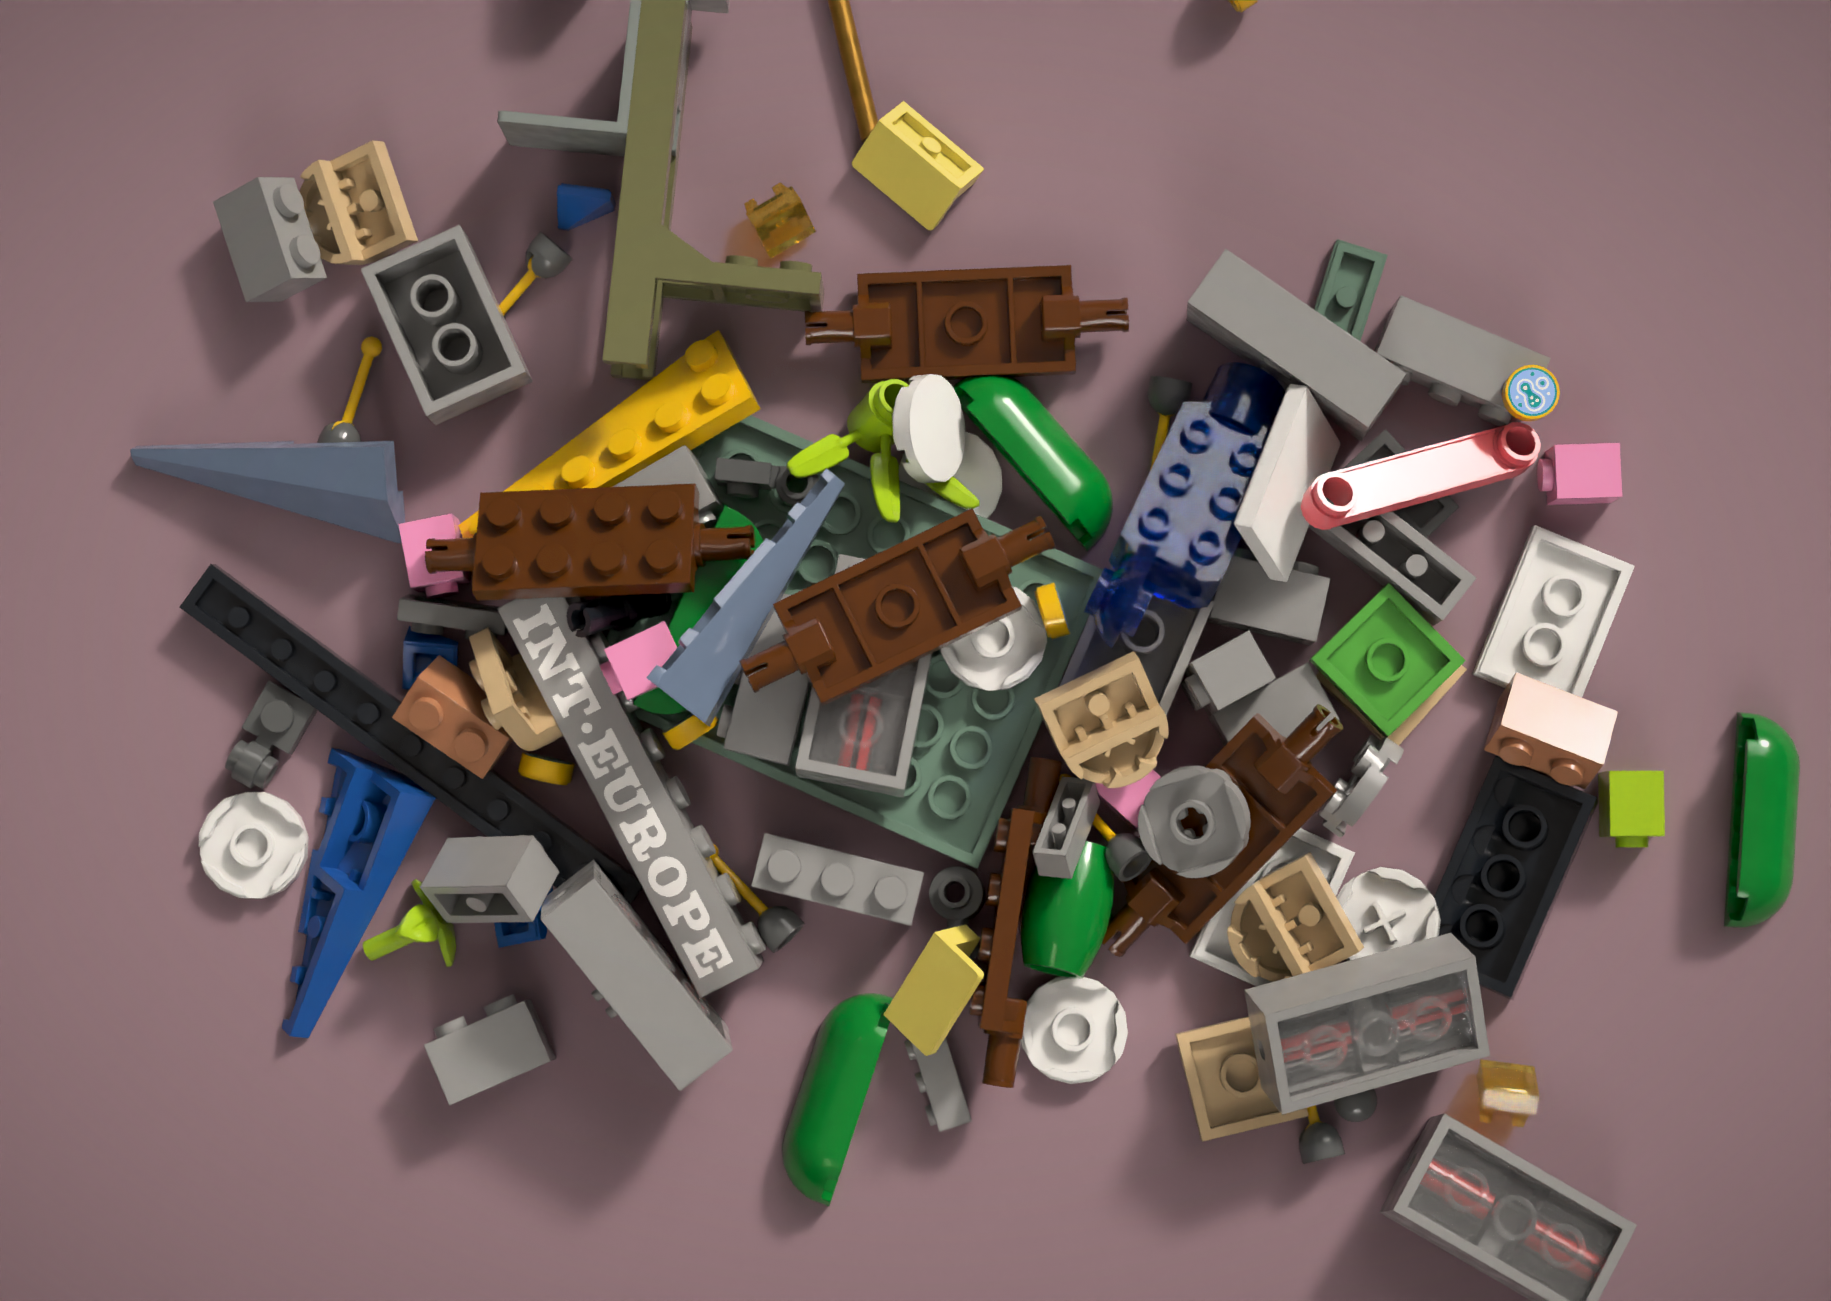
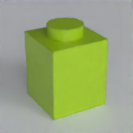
[1598,771,1665,848]

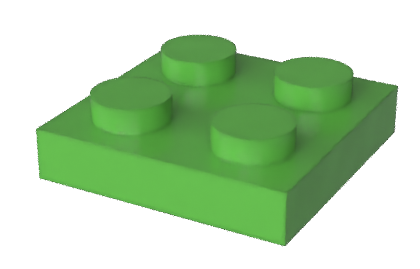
[1309,583,1466,737]

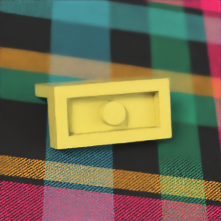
[852,101,984,231]
[883,924,984,1056]

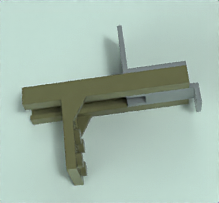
[497,0,824,381]

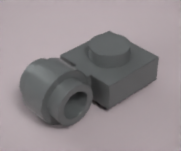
[715,458,819,507]
[225,681,318,789]

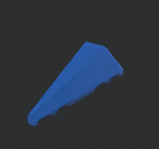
[282,748,435,1038]

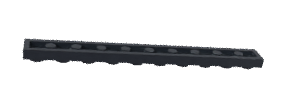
[179,564,643,905]

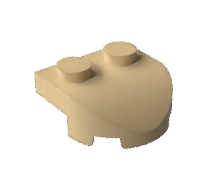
[300,140,418,265]
[469,627,563,751]
[1034,651,1169,788]
[1227,852,1364,982]

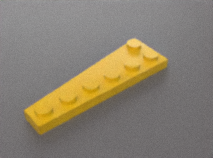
[458,330,761,538]

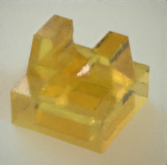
[744,182,816,259]
[1476,1059,1540,1127]

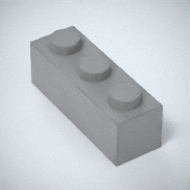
[1033,776,1100,879]
[904,1038,972,1132]

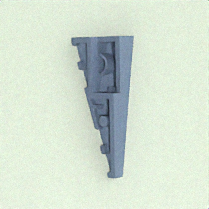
[130,441,405,543]
[646,468,845,727]

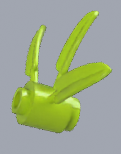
[787,379,980,523]

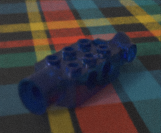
[1084,362,1285,649]

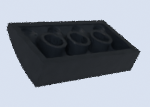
[1434,756,1598,1000]

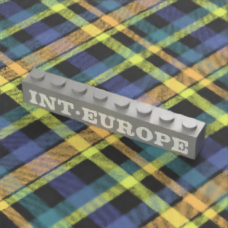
[497,596,766,998]

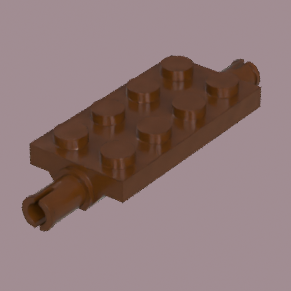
[805,265,1129,383]
[425,483,755,601]
[739,508,1055,706]
[1102,704,1343,957]
[969,757,1062,1088]

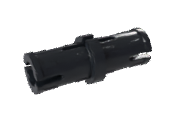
[566,593,672,638]

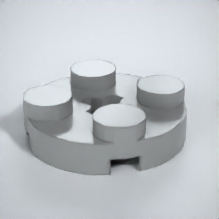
[1318,735,1404,838]
[1138,766,1251,878]

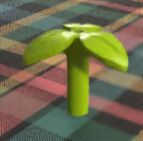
[363,879,456,967]

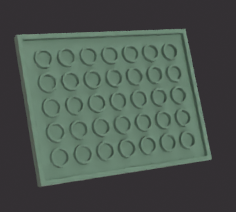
[606,415,1107,869]

